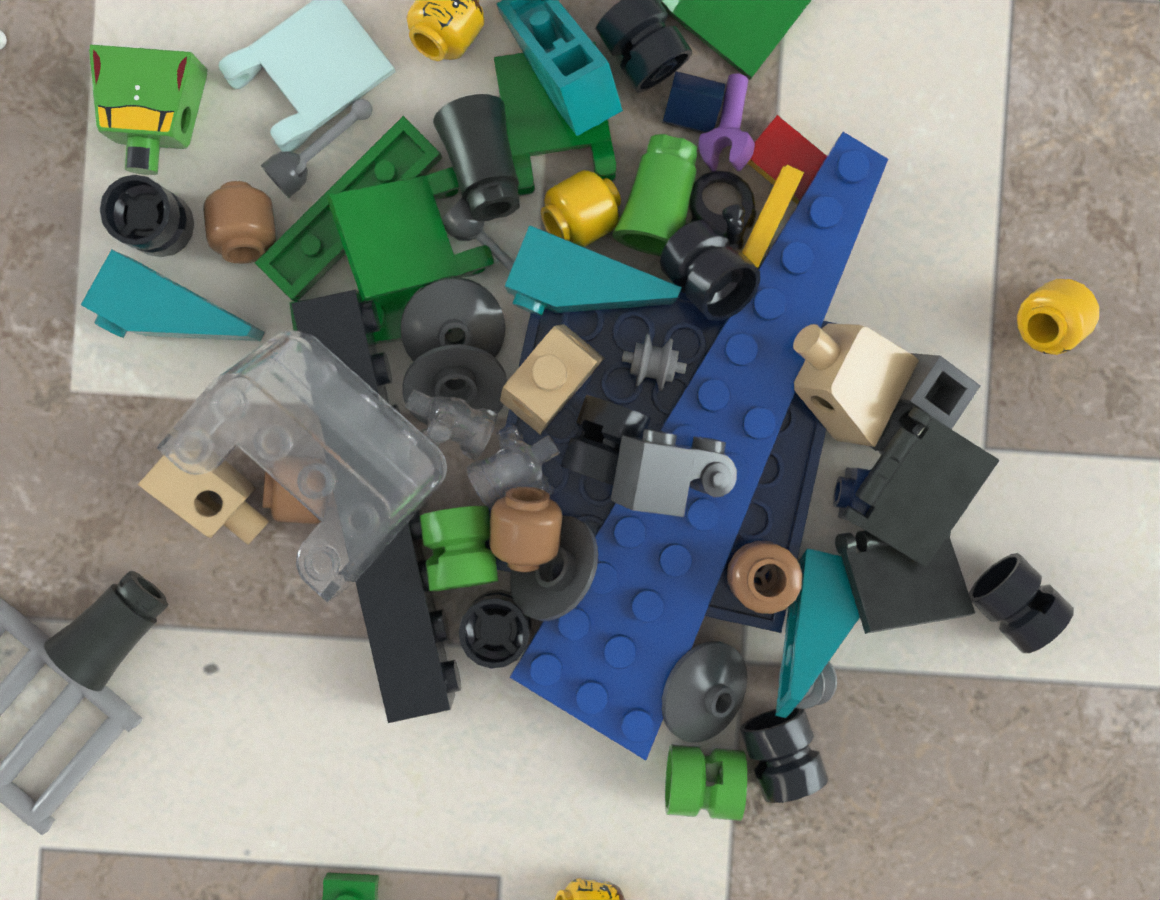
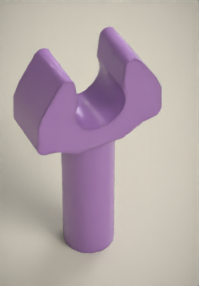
[698,74,755,171]

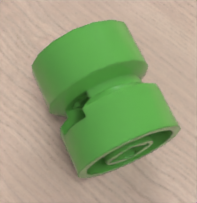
[420,506,499,591]
[665,744,747,821]

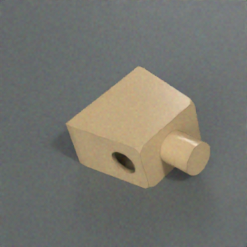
[793,323,919,447]
[500,324,604,435]
[138,433,269,545]

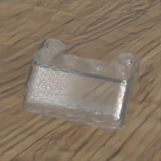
[156,331,447,603]

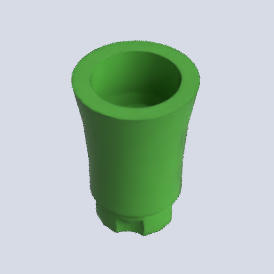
[612,134,697,256]

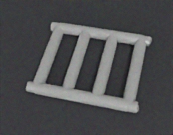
[0,597,142,835]

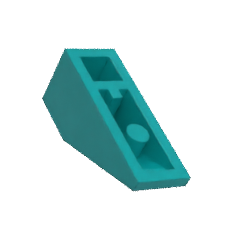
[496,0,623,136]
[505,225,682,316]
[81,249,265,341]
[775,548,860,718]

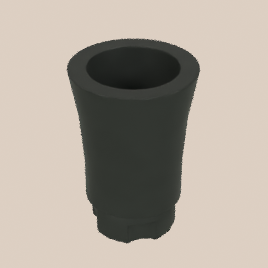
[433,94,520,221]
[44,571,169,691]

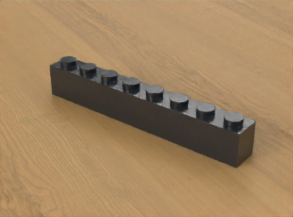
[291,290,461,723]

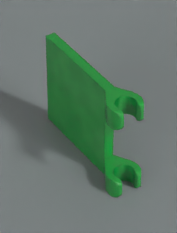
[659,0,811,80]
[494,42,616,196]
[327,167,494,301]

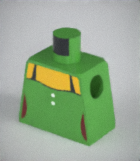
[89,44,207,175]

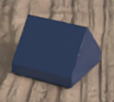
[662,71,725,133]

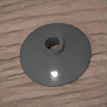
[401,277,506,362]
[402,345,508,431]
[510,516,598,621]
[662,641,748,743]

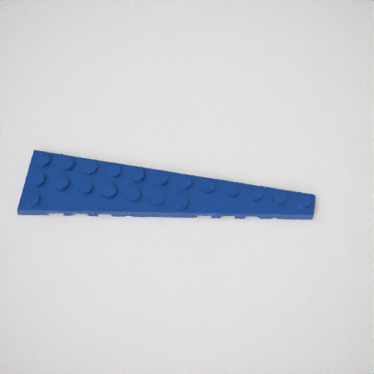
[510,132,889,761]

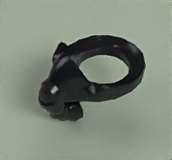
[689,171,757,250]

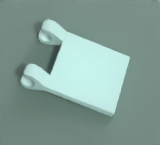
[218,0,395,152]

